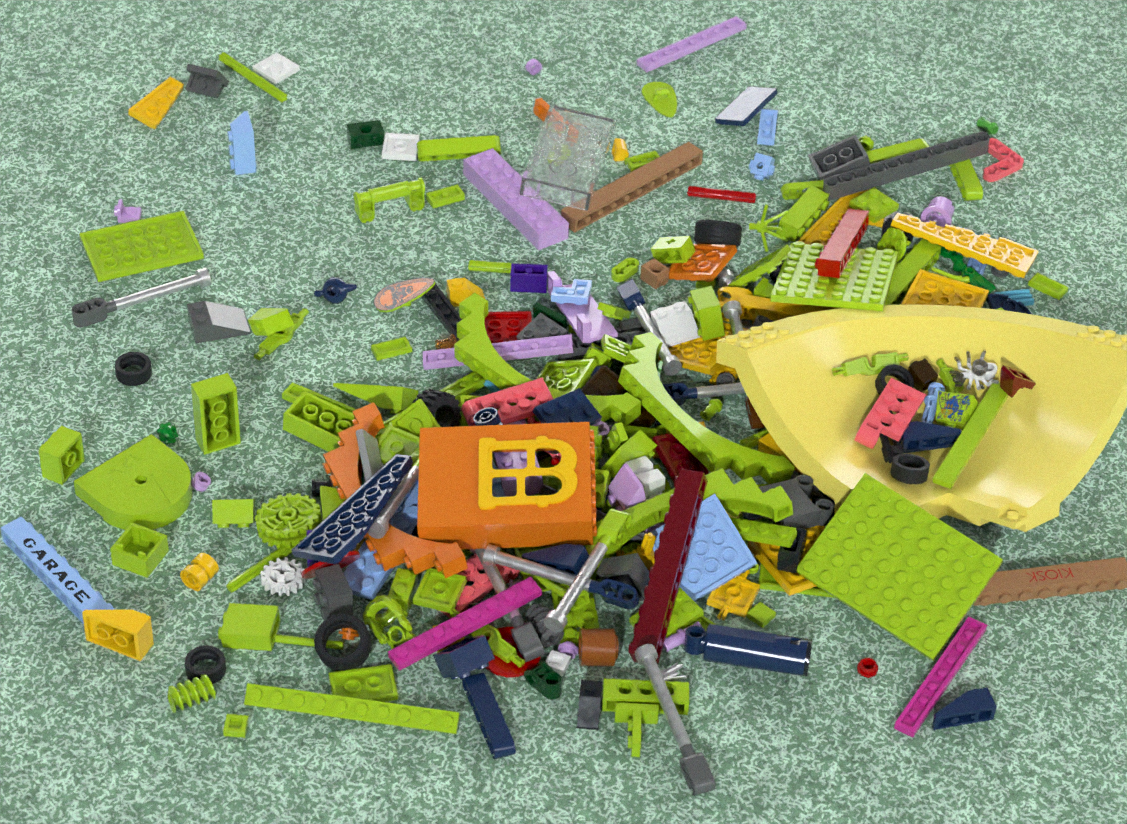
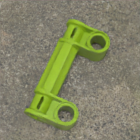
[353,177,425,223]

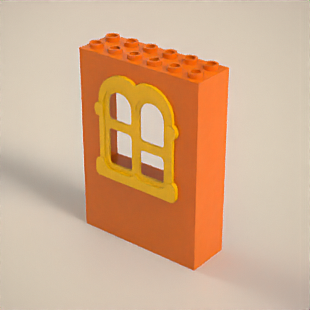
[417,422,597,549]

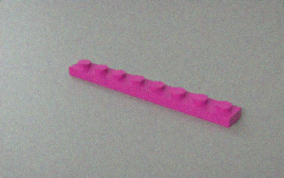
[388,577,542,671]
[894,617,987,737]

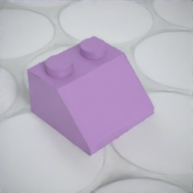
[608,463,646,511]

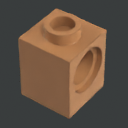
[640,258,669,289]

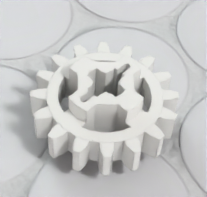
[261,557,306,597]

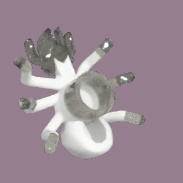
[949,350,999,391]

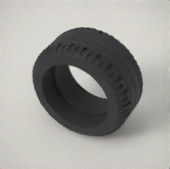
[694,220,742,248]
[314,613,372,671]

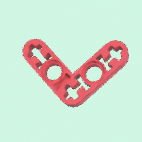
[983,138,1024,182]

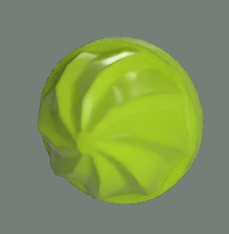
[858,135,874,152]

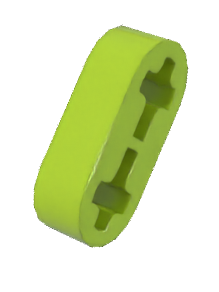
[611,258,639,282]

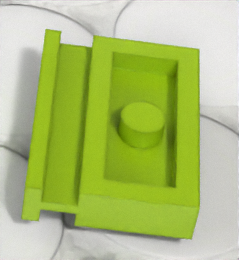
[601,334,631,363]

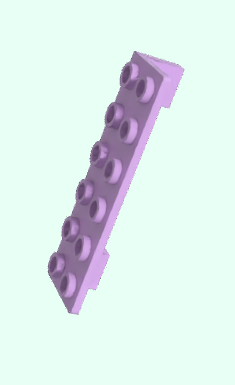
[547,271,618,343]

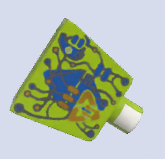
[936,391,978,431]

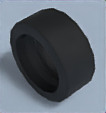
[115,352,152,386]
[875,364,914,402]
[890,454,930,484]
[185,645,226,684]

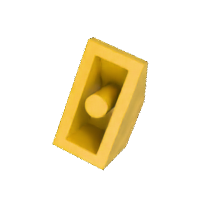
[447,278,485,307]

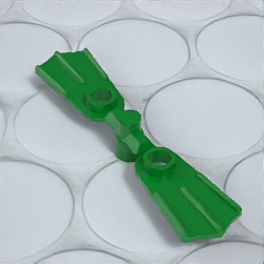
[922,238,996,294]

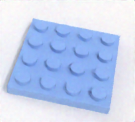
[651,494,758,602]

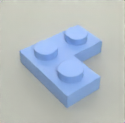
[551,279,592,305]

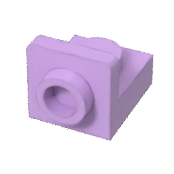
[114,199,142,223]

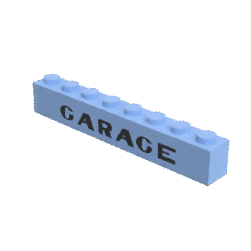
[0,517,114,624]

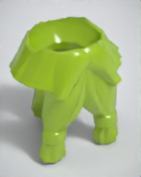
[362,595,413,649]

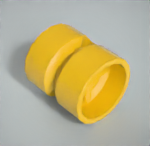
[180,553,219,591]

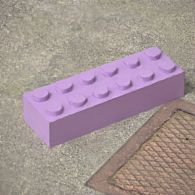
[492,419,544,497]

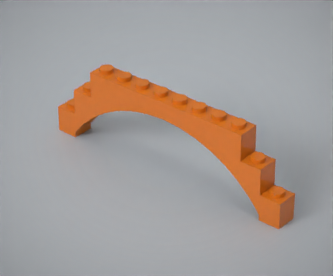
[322,402,468,578]

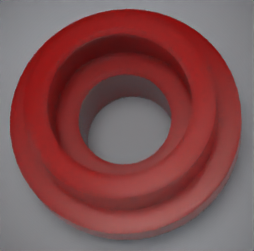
[857,658,878,678]

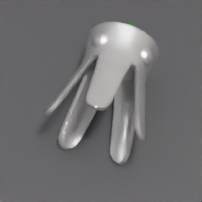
[660,662,687,682]

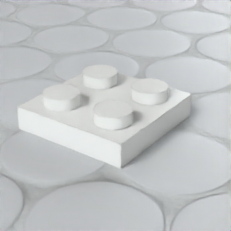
[253,53,300,84]
[382,133,419,161]

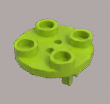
[877,227,911,262]

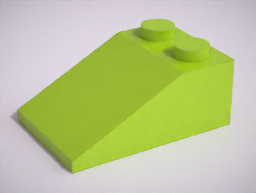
[601,430,658,478]

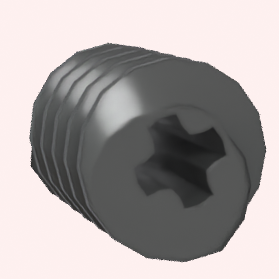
[525,604,564,647]

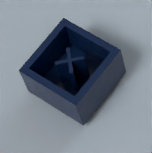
[433,635,495,680]

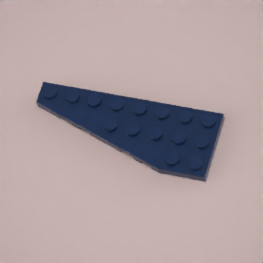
[291,454,413,564]

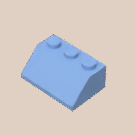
[227,111,256,175]

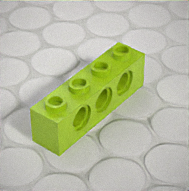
[602,678,689,715]

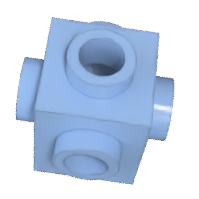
[749,153,775,181]

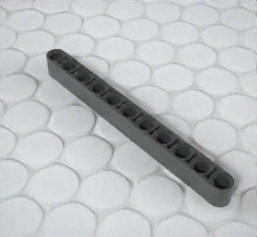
[823,132,990,200]

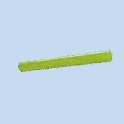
[275,634,344,650]

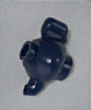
[313,276,357,304]

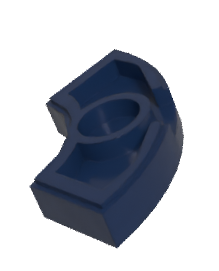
[986,294,1032,314]

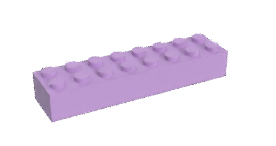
[463,148,569,250]

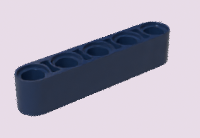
[462,672,516,760]

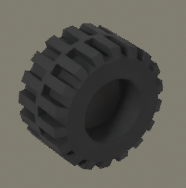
[412,389,461,427]

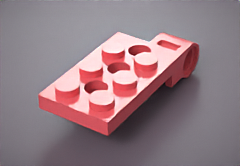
[461,378,553,426]
[854,378,926,449]
[441,553,520,619]

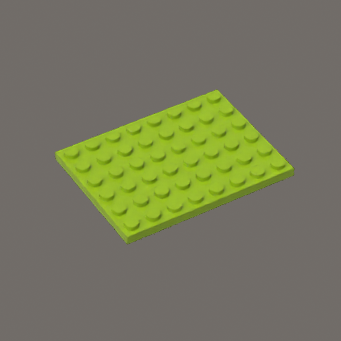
[770,241,898,311]
[796,473,1003,661]

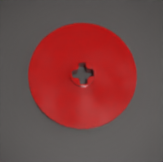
[301,551,360,579]
[485,627,541,677]

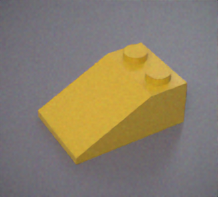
[82,610,154,661]

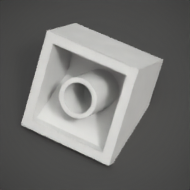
[650,301,700,348]

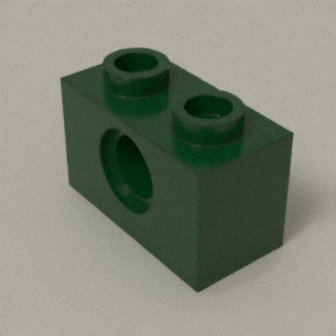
[347,120,385,149]

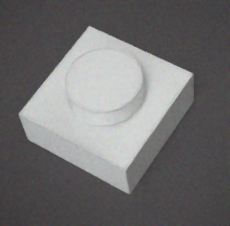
[545,650,571,676]

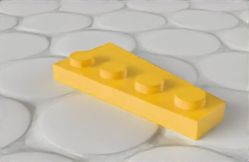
[128,76,184,129]

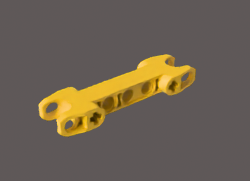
[717,287,839,322]

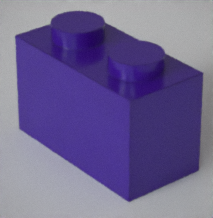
[510,263,548,293]

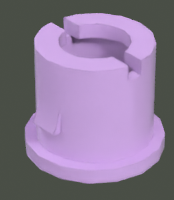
[920,197,954,227]

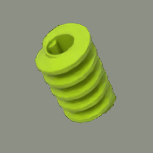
[167,674,216,713]

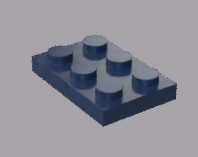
[533,388,602,426]

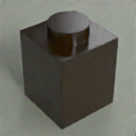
[908,359,938,392]

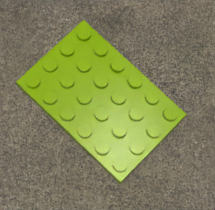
[79,210,204,282]

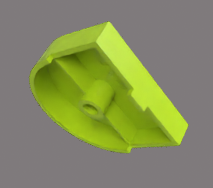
[74,434,192,530]

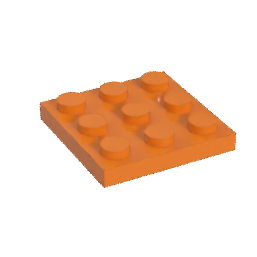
[669,244,737,282]

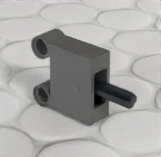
[742,475,834,529]

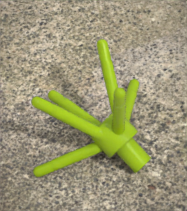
[749,204,789,252]

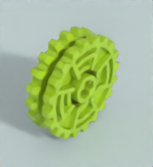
[255,493,322,549]

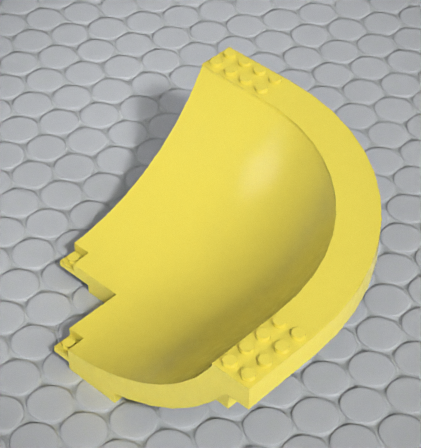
[716,305,1127,532]

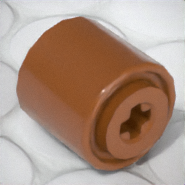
[578,628,618,666]

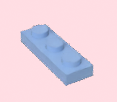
[757,109,778,146]

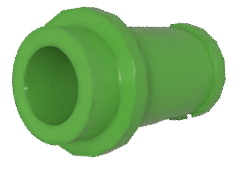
[977,117,999,135]

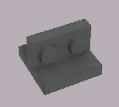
[185,63,229,99]

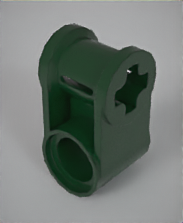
[524,661,562,700]

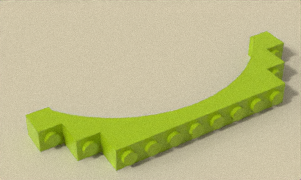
[454,293,641,427]
[618,332,795,485]
[559,468,793,611]

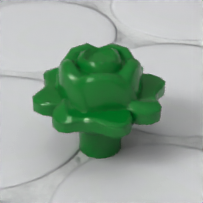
[157,422,178,445]

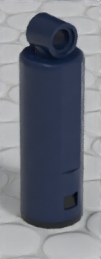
[684,624,813,677]

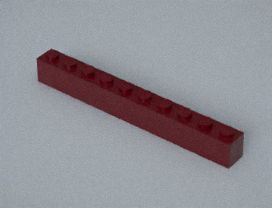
[628,469,708,665]

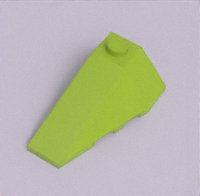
[333,383,419,414]

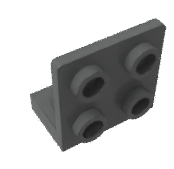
[516,313,569,340]

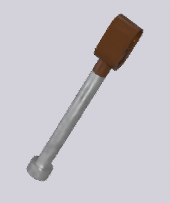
[722,301,766,429]

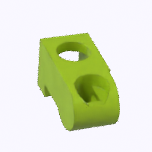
[595,469,611,508]

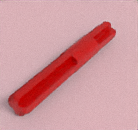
[687,186,756,203]

